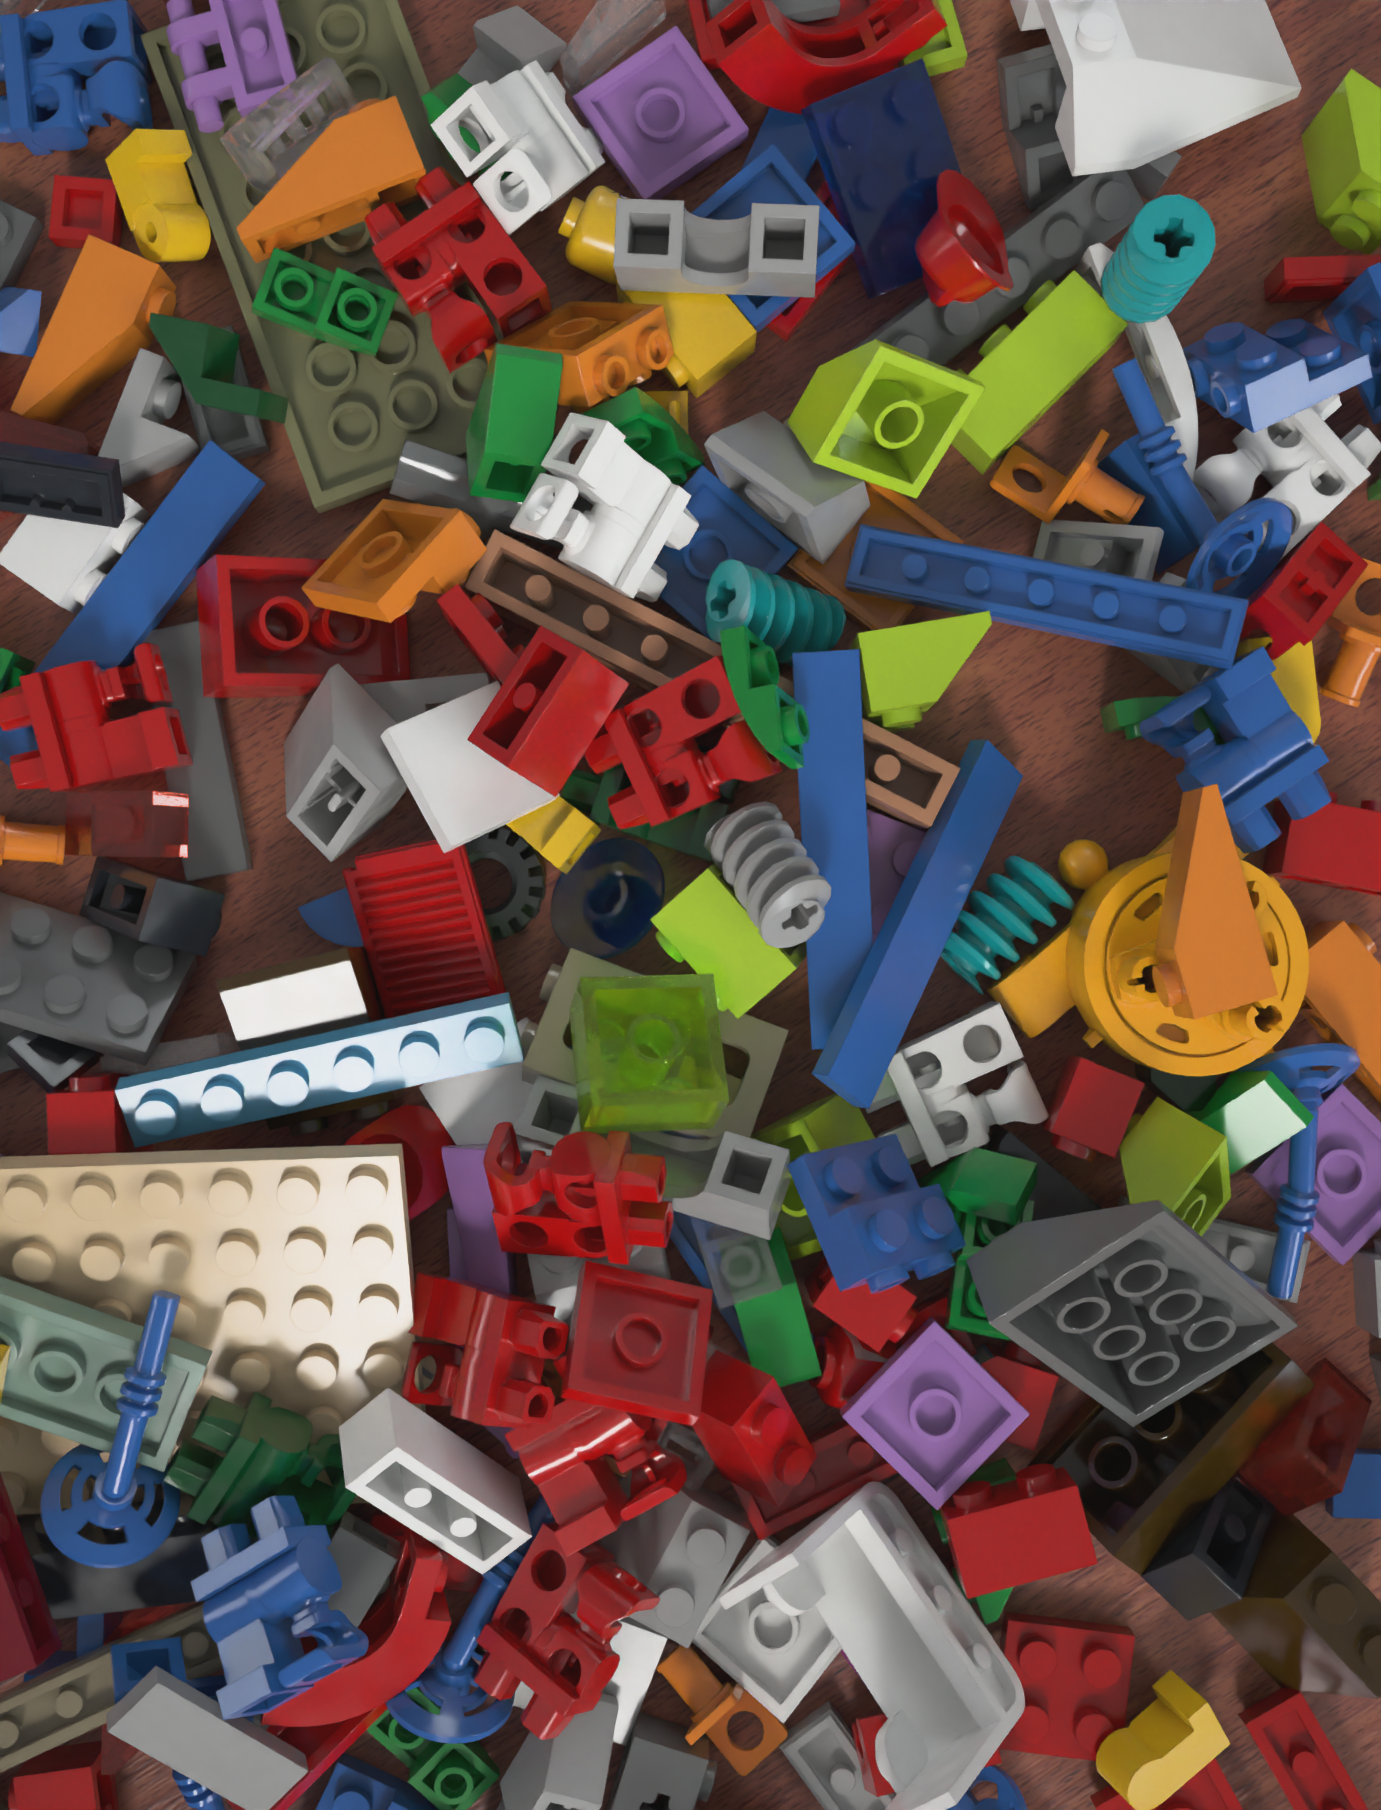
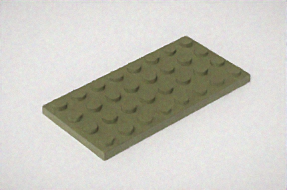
[140,0,503,514]

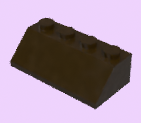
[1027,1342,1315,1575]

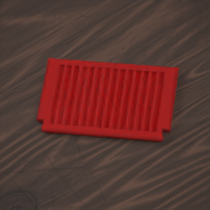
[342,839,506,1019]

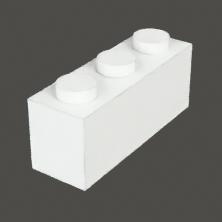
[339,1388,532,1575]

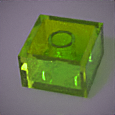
[569,974,729,1134]

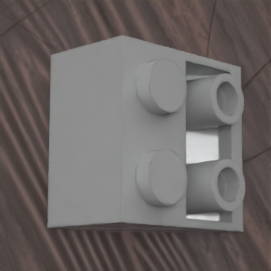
[284,664,408,862]

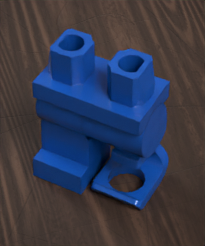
[0,0,153,156]
[1139,646,1332,853]
[191,1496,368,1720]

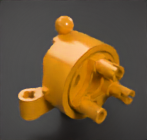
[986,822,1309,1076]

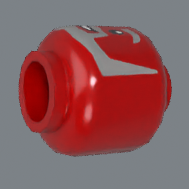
[808,1323,898,1408]

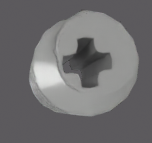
[704,801,832,948]

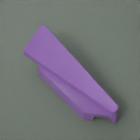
[442,1143,520,1458]

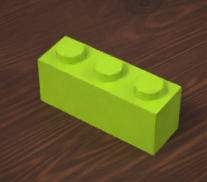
[951,270,1129,475]

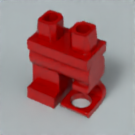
[364,166,553,373]
[0,643,193,792]
[584,655,783,829]
[483,1122,674,1265]
[400,1273,569,1429]
[504,1351,687,1557]
[474,1523,660,1740]

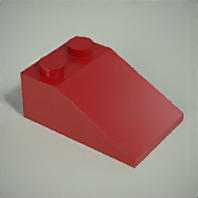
[196,554,411,698]

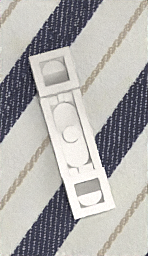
[1075,242,1198,481]

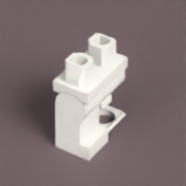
[431,60,605,235]
[1193,394,1381,559]
[510,412,699,602]
[865,1001,1049,1167]

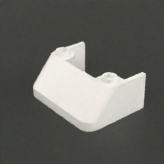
[718,1481,1025,1810]

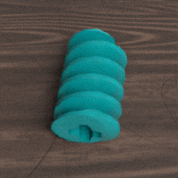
[1101,194,1216,324]
[705,559,846,667]
[940,856,1075,995]

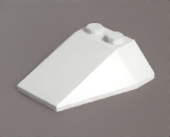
[1010,0,1302,176]

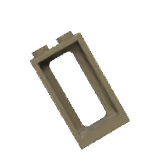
[521,948,789,1139]

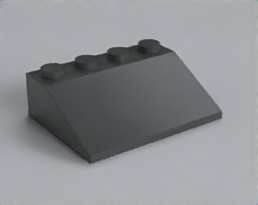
[966,1200,1298,1427]

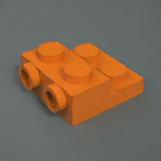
[484,301,674,413]
[301,499,487,623]

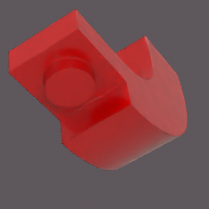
[705,0,948,115]
[260,1526,452,1727]

